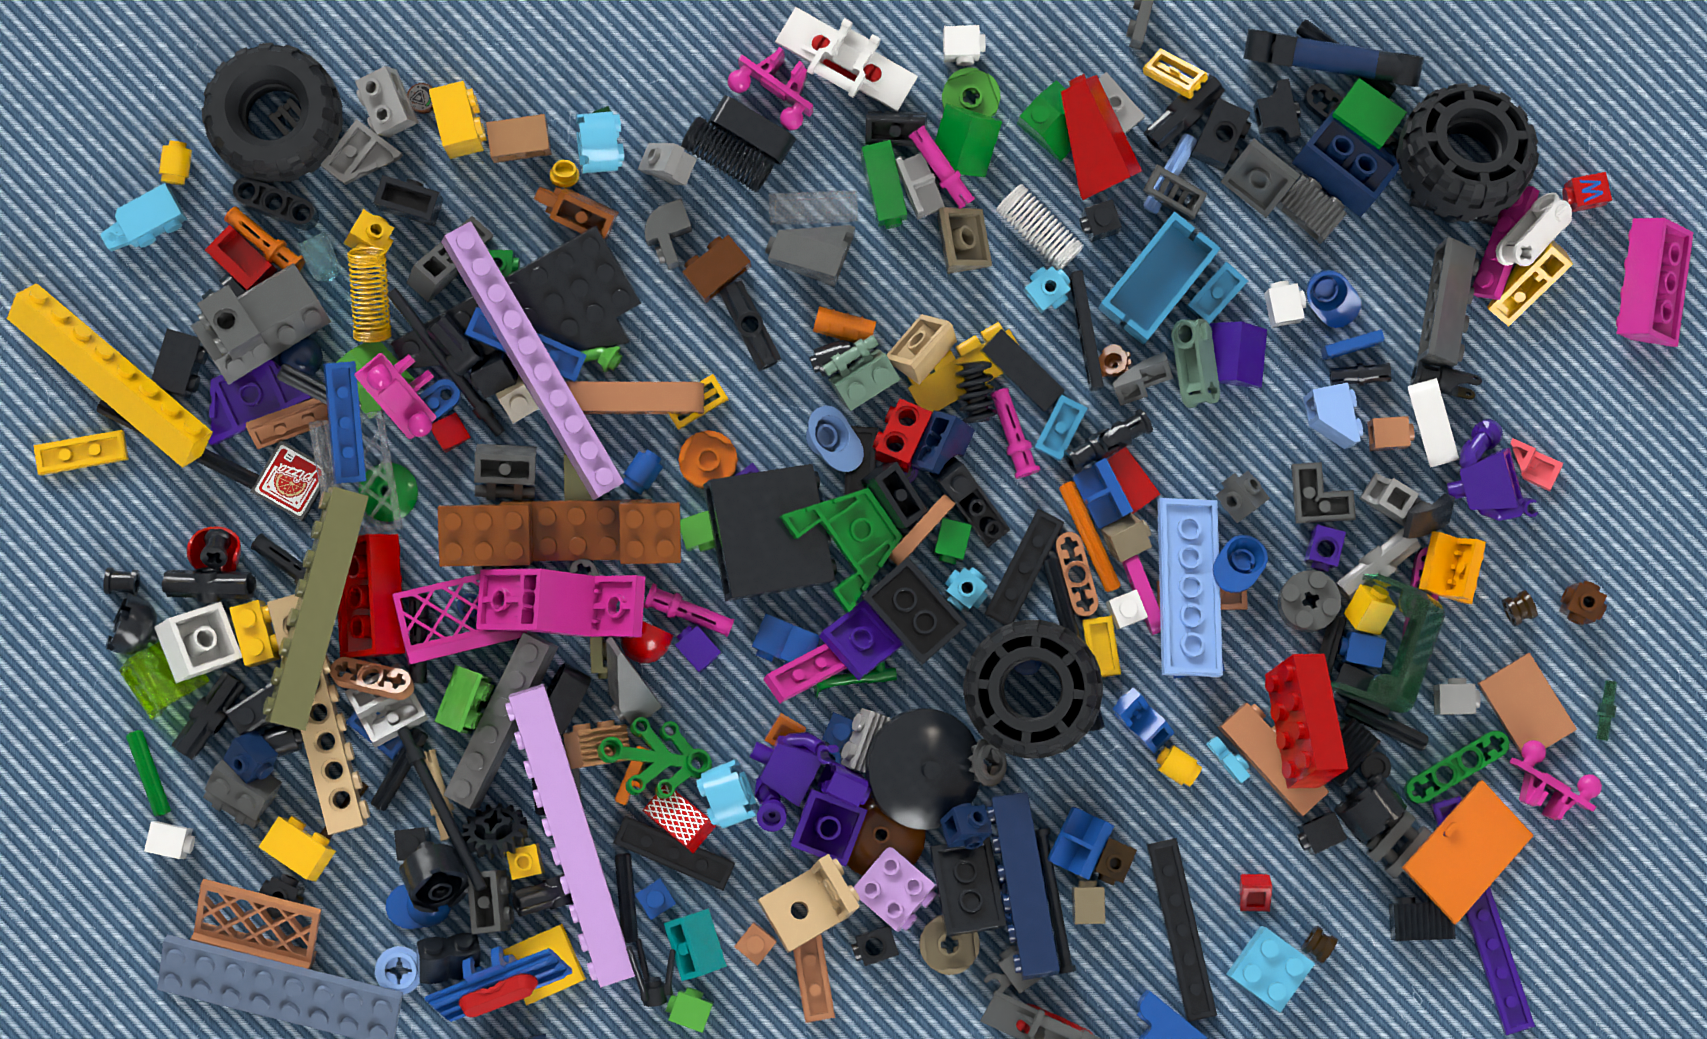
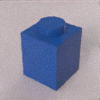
[1338,632,1387,670]

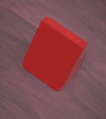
[431,412,471,453]
[1240,874,1272,912]

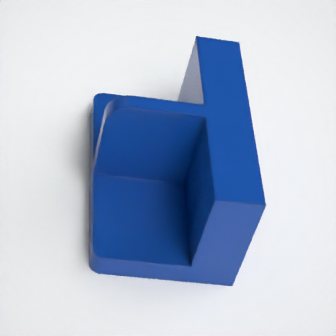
[1072,458,1133,529]
[1047,806,1114,880]

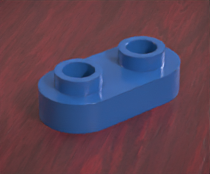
[419,379,461,423]

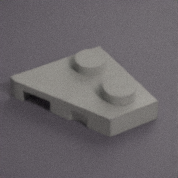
[321,119,403,185]

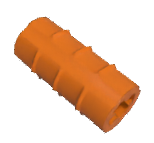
[813,306,876,343]

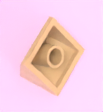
[887,314,957,385]

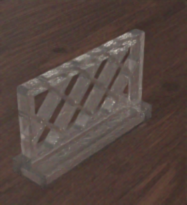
[308,410,403,536]

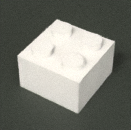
[154,602,242,683]

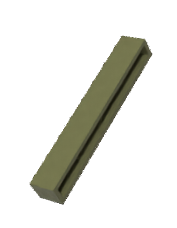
[263,486,369,731]

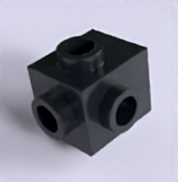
[259,874,305,919]

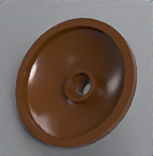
[847,794,926,876]

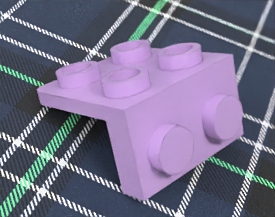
[854,847,937,932]

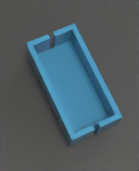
[1098,211,1221,345]

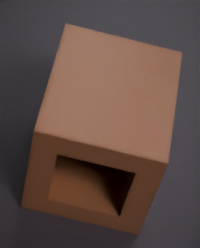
[1367,416,1415,451]
[734,922,777,966]

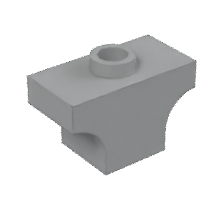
[1099,72,1145,134]
[637,143,697,185]
[1359,473,1421,527]

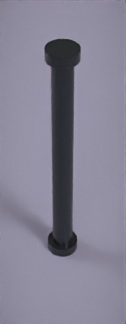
[1035,828,1076,974]

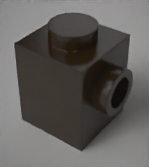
[1093,838,1137,886]

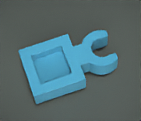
[1206,736,1250,784]

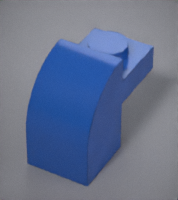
[1112,688,1175,754]

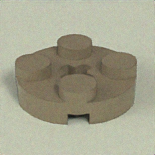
[919,915,980,975]

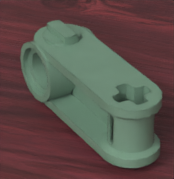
[1171,319,1220,408]

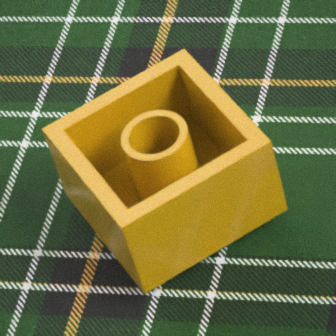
[429,81,487,159]

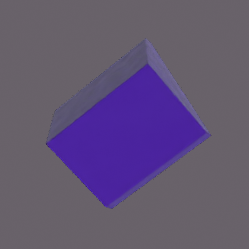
[1209,322,1267,388]
[790,789,867,867]

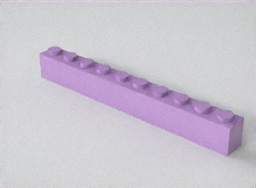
[441,221,624,500]
[505,684,635,988]

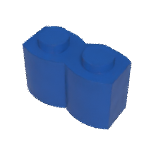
[752,613,821,665]

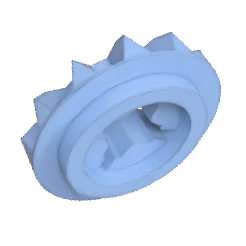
[375,946,420,995]

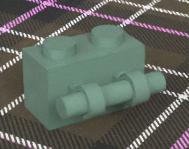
[822,335,901,411]

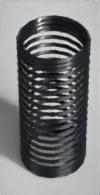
[681,116,775,192]

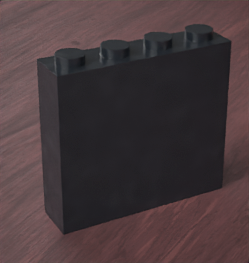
[703,464,837,601]

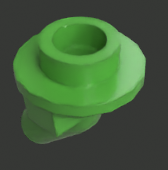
[581,346,623,373]

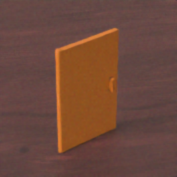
[1402,780,1534,925]

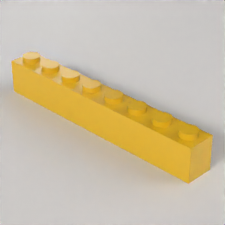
[7,283,213,468]

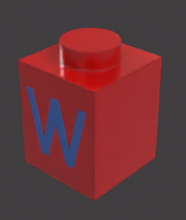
[1562,172,1612,212]

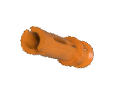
[224,206,306,272]

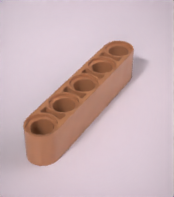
[566,381,704,414]

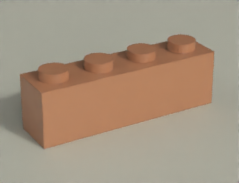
[1217,703,1329,816]

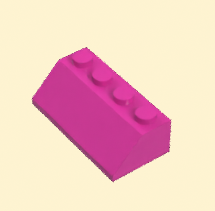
[1616,218,1694,347]

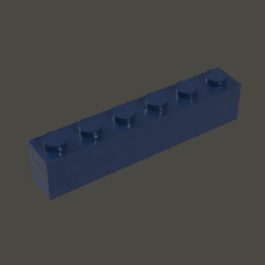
[987,792,1060,981]

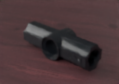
[1144,73,1225,152]
[719,280,782,371]
[162,567,256,603]
[172,671,247,760]

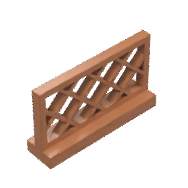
[190,879,322,970]

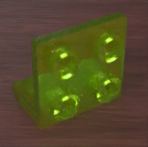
[119,642,209,720]

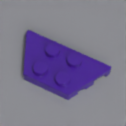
[208,359,313,446]

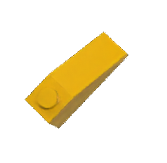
[1487,240,1573,327]

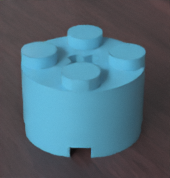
[576,111,624,174]
[696,759,758,829]

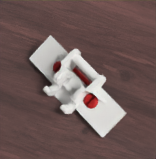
[775,7,918,112]

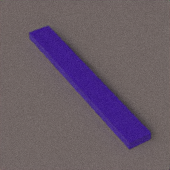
[1430,796,1535,1036]

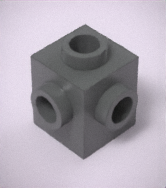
[1215,470,1270,523]

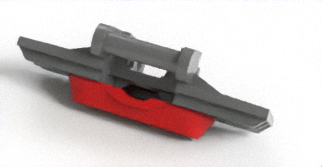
[980,991,1101,1039]

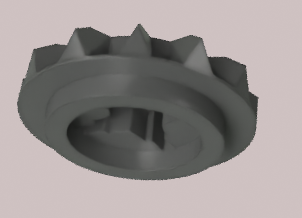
[968,739,1007,786]

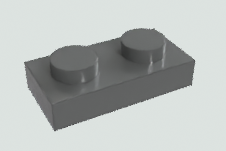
[1126,0,1154,50]

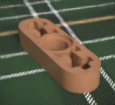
[888,494,956,566]
[1055,532,1099,617]
[330,657,414,700]

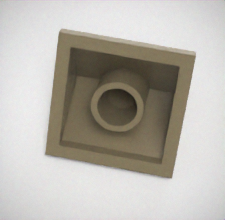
[937,207,992,274]

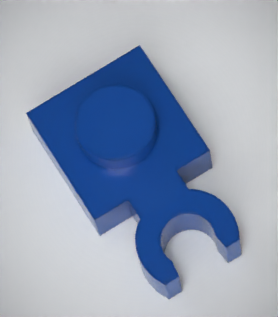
[822,712,854,763]

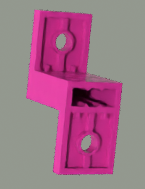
[476,569,646,637]

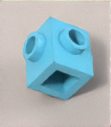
[1023,266,1071,313]
[944,567,988,611]

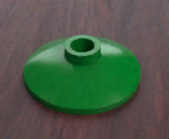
[358,463,418,522]

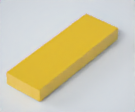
[33,430,129,476]

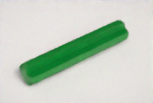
[126,730,171,817]

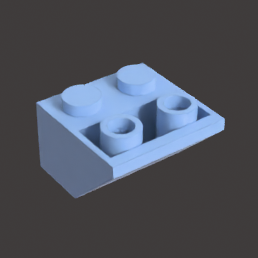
[1303,383,1363,449]

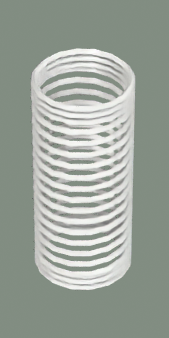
[996,184,1084,270]

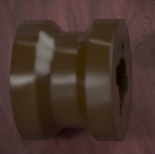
[1502,590,1538,626]
[1301,925,1338,964]

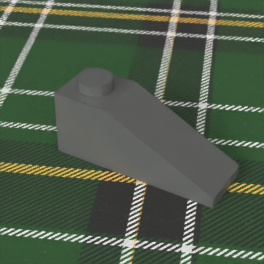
[407,216,494,302]
[606,637,662,725]

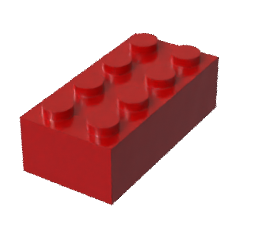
[1265,654,1348,789]

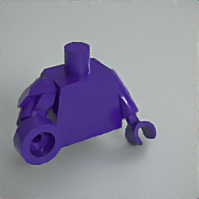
[1447,419,1538,521]
[749,732,839,832]

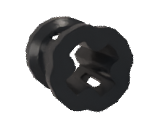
[200,529,231,568]
[103,567,140,596]

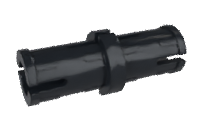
[1329,363,1391,387]

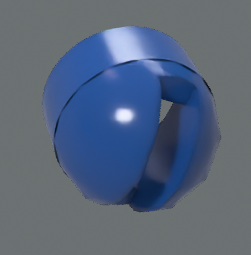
[457,593,478,617]

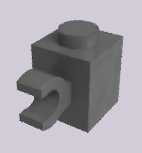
[984,944,1043,994]

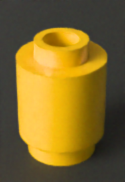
[159,141,192,185]
[1155,745,1202,787]

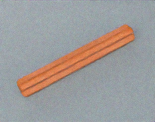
[1059,481,1121,592]

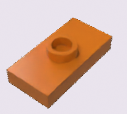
[615,746,649,805]

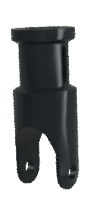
[1410,360,1482,400]

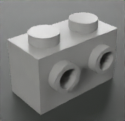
[355,66,419,138]

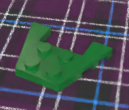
[780,488,903,612]

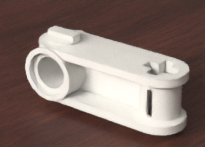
[1496,192,1572,266]

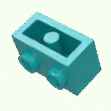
[664,908,727,981]

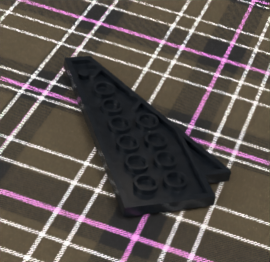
[390,225,641,369]

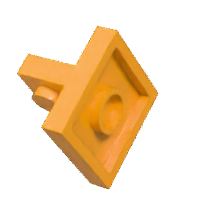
[1418,531,1486,604]

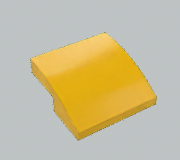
[503,924,586,1006]

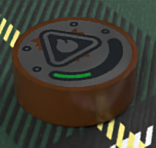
[407,83,434,114]

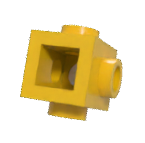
[343,209,394,253]

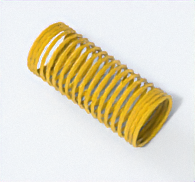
[347,247,392,343]

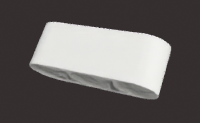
[1407,378,1460,468]

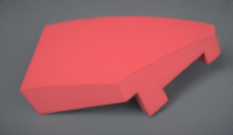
[1511,438,1563,492]

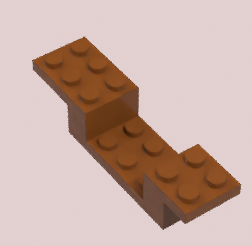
[438,499,681,567]

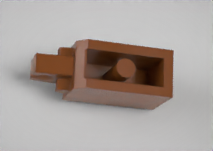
[534,187,619,240]

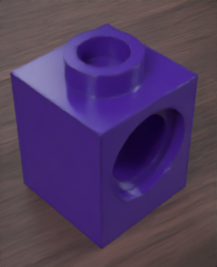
[1304,524,1346,572]
[675,625,722,673]

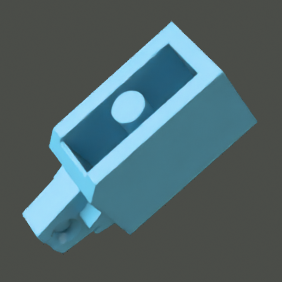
[100,183,188,251]

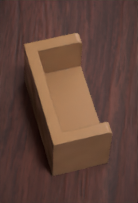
[486,114,552,163]

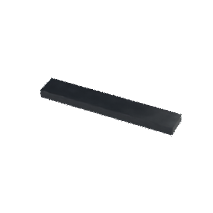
[1146,838,1217,1022]

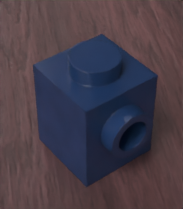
[223,730,279,784]

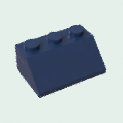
[1291,110,1399,218]

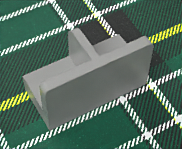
[895,153,945,220]

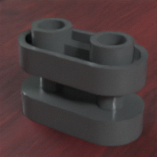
[1366,810,1432,878]

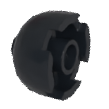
[106,593,158,655]

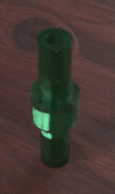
[1596,680,1617,741]

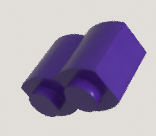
[817,761,871,808]

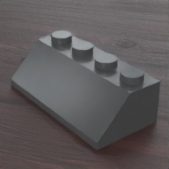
[1417,237,1479,368]
[191,263,331,385]

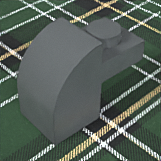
[645,199,692,270]

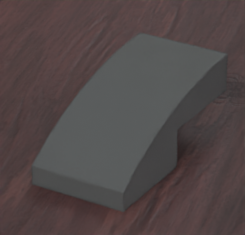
[1113,352,1174,406]

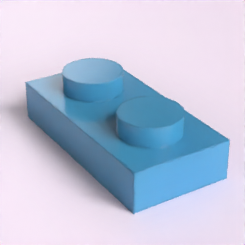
[1186,261,1248,324]
[1034,394,1088,461]

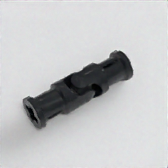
[1064,409,1153,474]

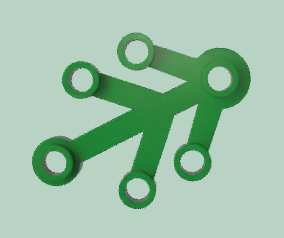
[597,717,712,799]

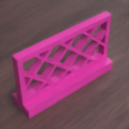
[392,567,527,665]

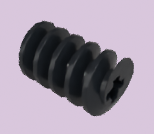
[954,361,997,424]

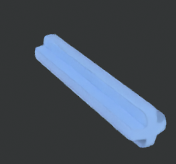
[1144,133,1197,214]

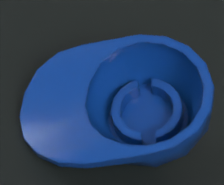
[1306,270,1361,328]
[1213,535,1268,593]
[385,884,451,929]

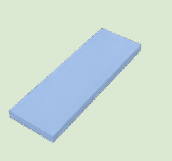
[1157,498,1223,677]

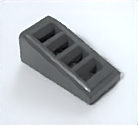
[1143,164,1208,221]

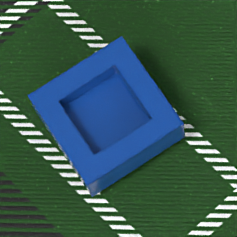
[635,878,677,920]

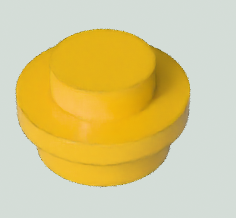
[550,160,579,187]

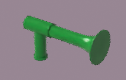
[813,661,897,698]

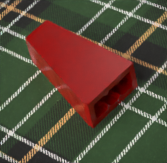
[1061,74,1142,200]

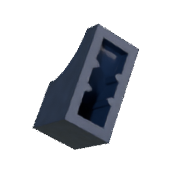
[910,410,975,475]

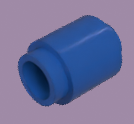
[623,449,663,495]

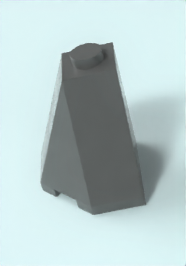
[765,225,856,287]

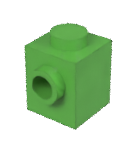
[681,510,715,552]
[665,987,714,1033]

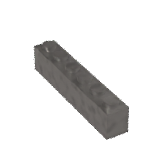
[444,632,559,809]

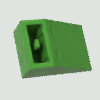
[435,665,495,734]

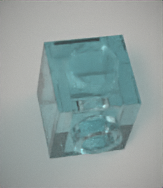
[298,232,344,282]

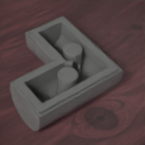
[1291,462,1356,524]

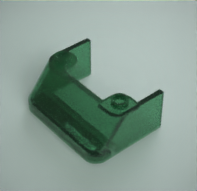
[1331,574,1445,713]

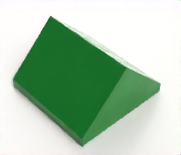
[1332,77,1407,150]
[935,103,1003,177]

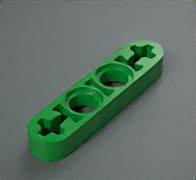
[1404,731,1510,803]

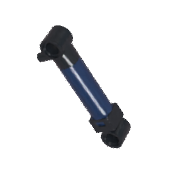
[1243,29,1424,87]

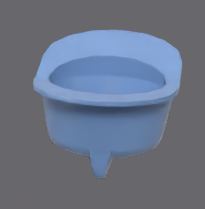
[806,405,864,472]

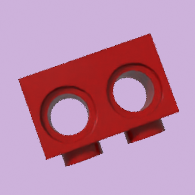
[872,398,932,473]

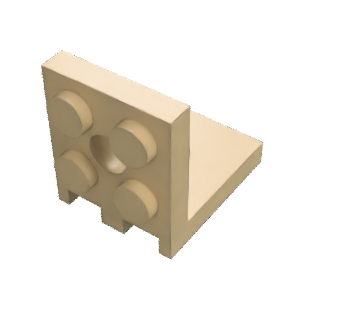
[757,854,860,953]

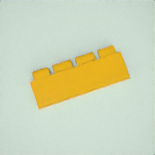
[907,322,1019,414]

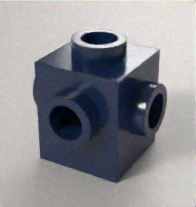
[940,803,993,849]

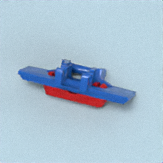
[425,946,572,1022]

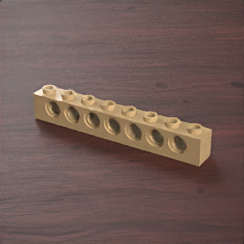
[267,594,370,835]

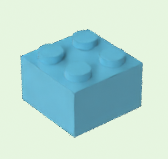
[1226,926,1315,1013]

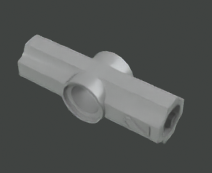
[1335,527,1421,602]

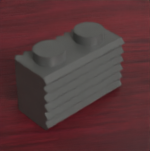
[1276,175,1347,244]

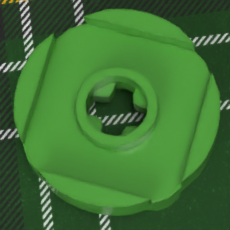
[941,67,1001,117]

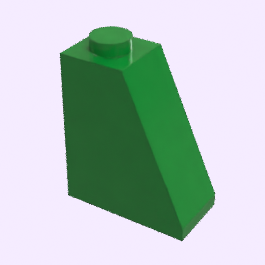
[861,140,907,229]

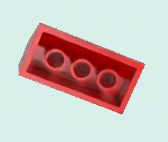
[338,534,405,658]

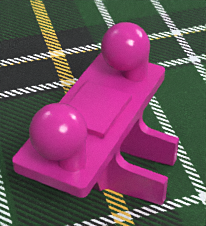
[727,47,813,130]
[354,353,436,439]
[1509,740,1602,821]

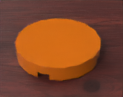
[678,430,738,489]

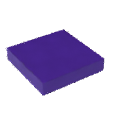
[819,600,903,681]

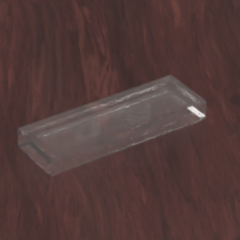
[769,190,858,225]

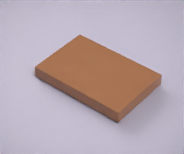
[1477,653,1577,759]

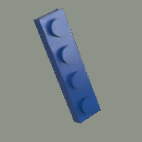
[464,307,587,382]
[323,361,366,484]

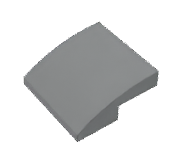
[344,663,428,748]

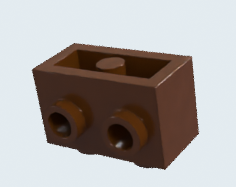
[682,235,751,303]

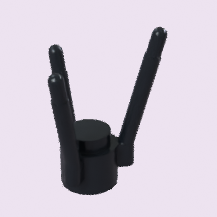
[626,938,676,1007]

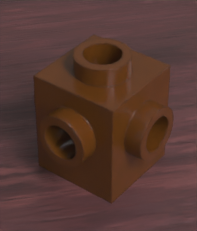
[1559,580,1607,626]

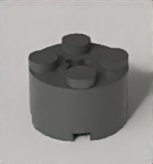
[1277,570,1341,633]

